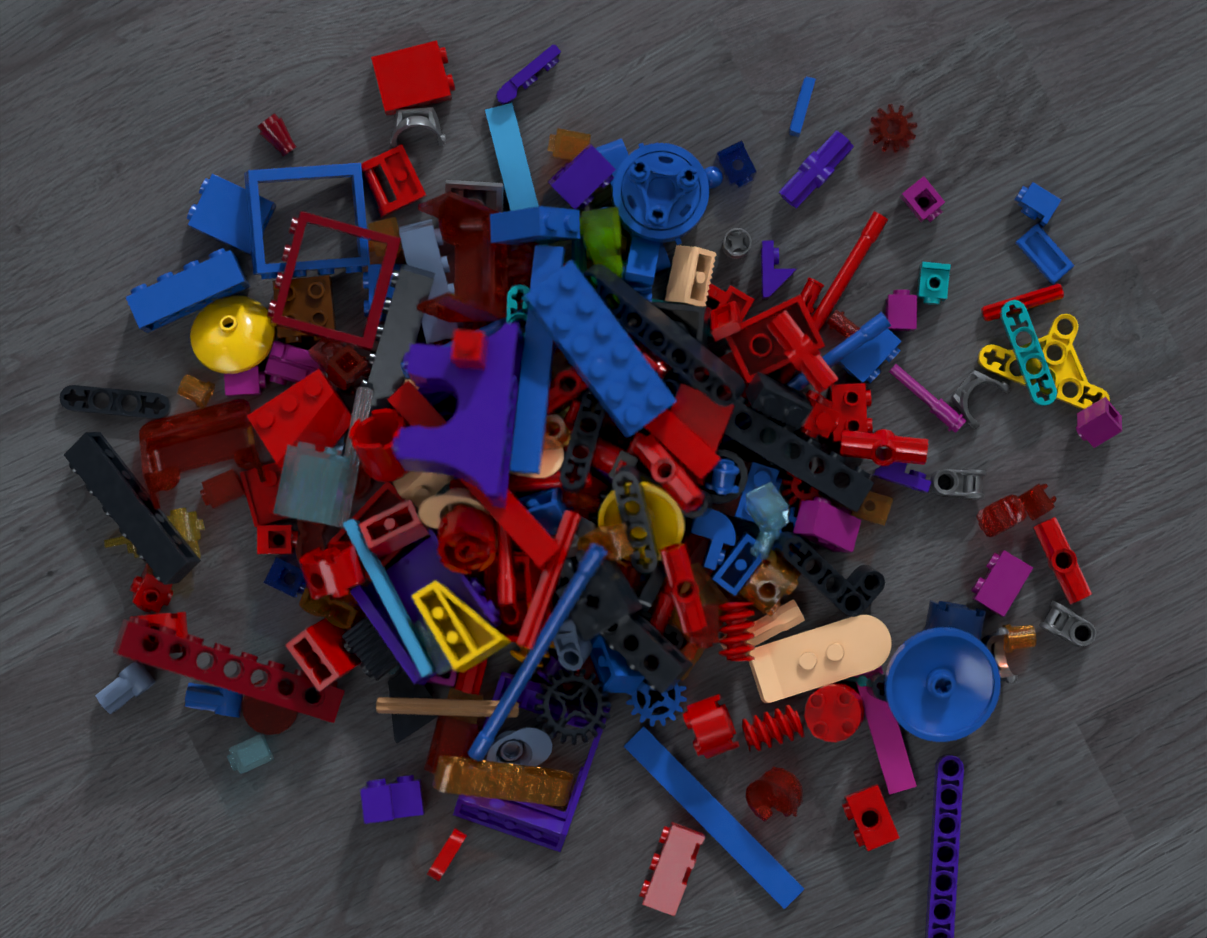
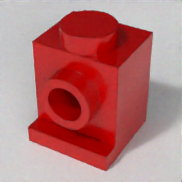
[257,525,299,555]

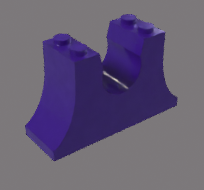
[393,323,525,508]

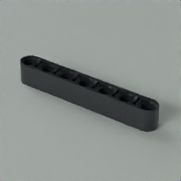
[582,264,745,407]

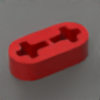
[427,828,467,882]

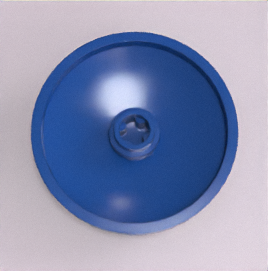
[884,627,1001,742]

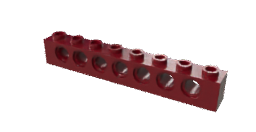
[113,616,345,723]

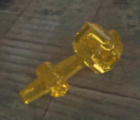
[104,507,205,559]

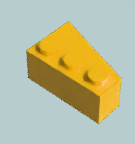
[412,581,511,673]

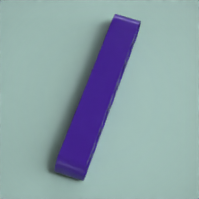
[925,754,964,938]

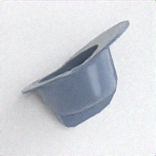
[486,727,553,778]

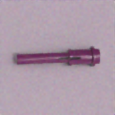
[889,364,967,433]

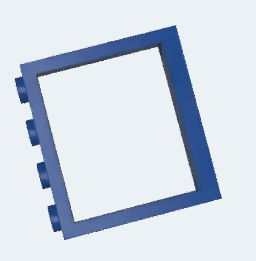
[244,163,370,280]

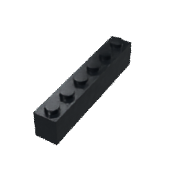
[352,263,435,422]
[64,432,201,585]

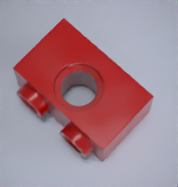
[842,784,899,851]

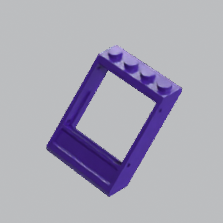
[453,671,610,852]

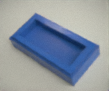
[788,76,816,137]
[1015,223,1075,285]
[625,236,660,285]

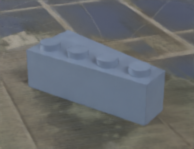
[399,219,464,344]

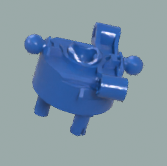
[595,138,723,273]

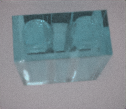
[273,442,351,526]

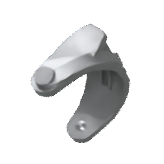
[390,107,445,148]
[951,370,1010,429]
[980,627,1018,684]

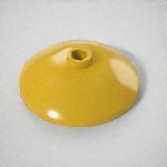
[190,295,276,374]
[598,482,685,563]

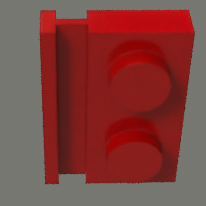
[240,462,295,527]

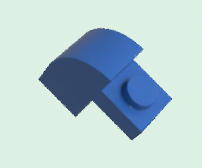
[688,506,736,570]

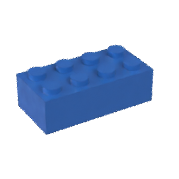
[126,248,250,333]

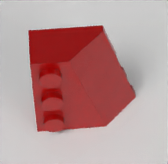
[247,369,355,492]

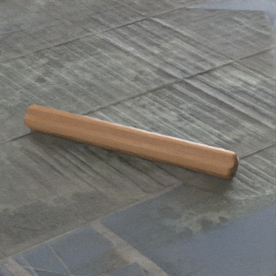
[376,697,519,718]

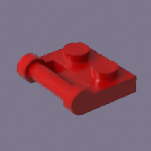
[361,144,427,218]

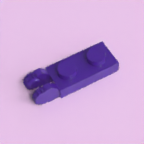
[496,44,561,105]

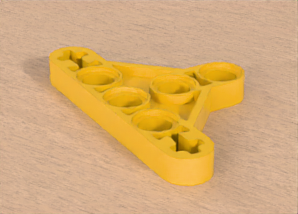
[978,314,1110,410]

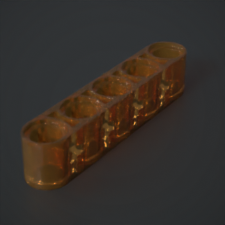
[433,756,574,806]

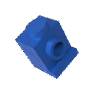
[1014,182,1061,227]

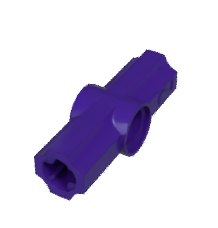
[779,130,854,209]

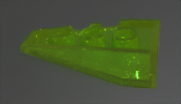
[579,207,623,303]

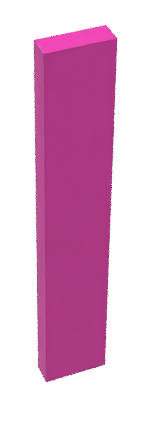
[854,666,917,795]

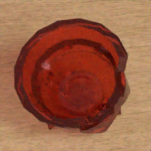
[745,766,804,822]

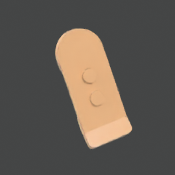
[747,614,892,703]

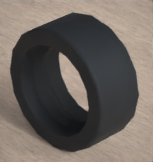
[694,449,748,504]

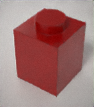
[451,330,488,369]

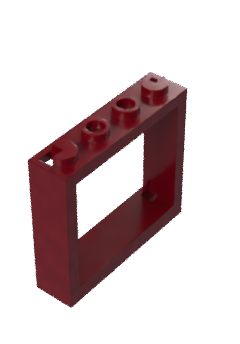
[267,211,401,351]

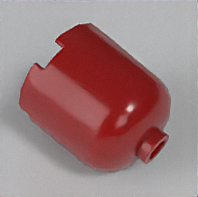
[349,408,410,482]

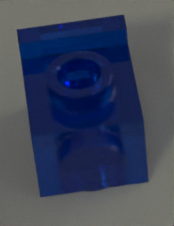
[716,141,757,188]
[264,557,308,598]

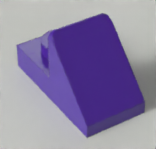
[761,240,797,300]
[872,462,932,493]

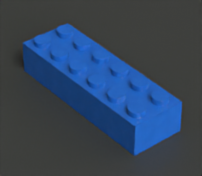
[522,260,676,437]

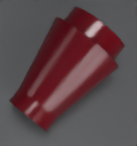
[257,113,297,157]

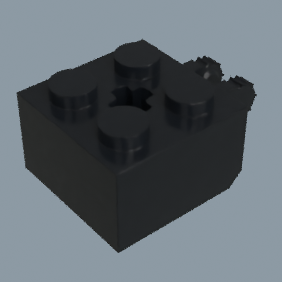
[556,549,643,641]

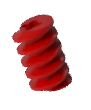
[718,602,755,661]
[741,705,805,754]

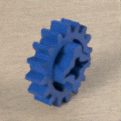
[626,665,687,726]

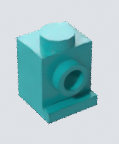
[917,262,951,305]

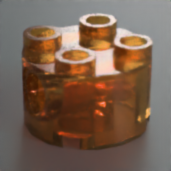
[737,548,801,617]

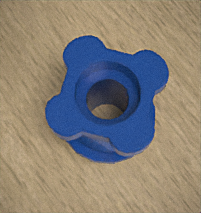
[705,459,739,495]

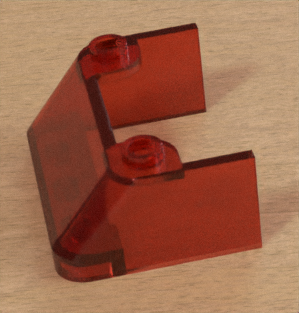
[417,191,511,323]
[139,399,266,510]

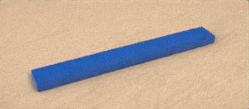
[510,245,565,475]
[624,726,804,909]

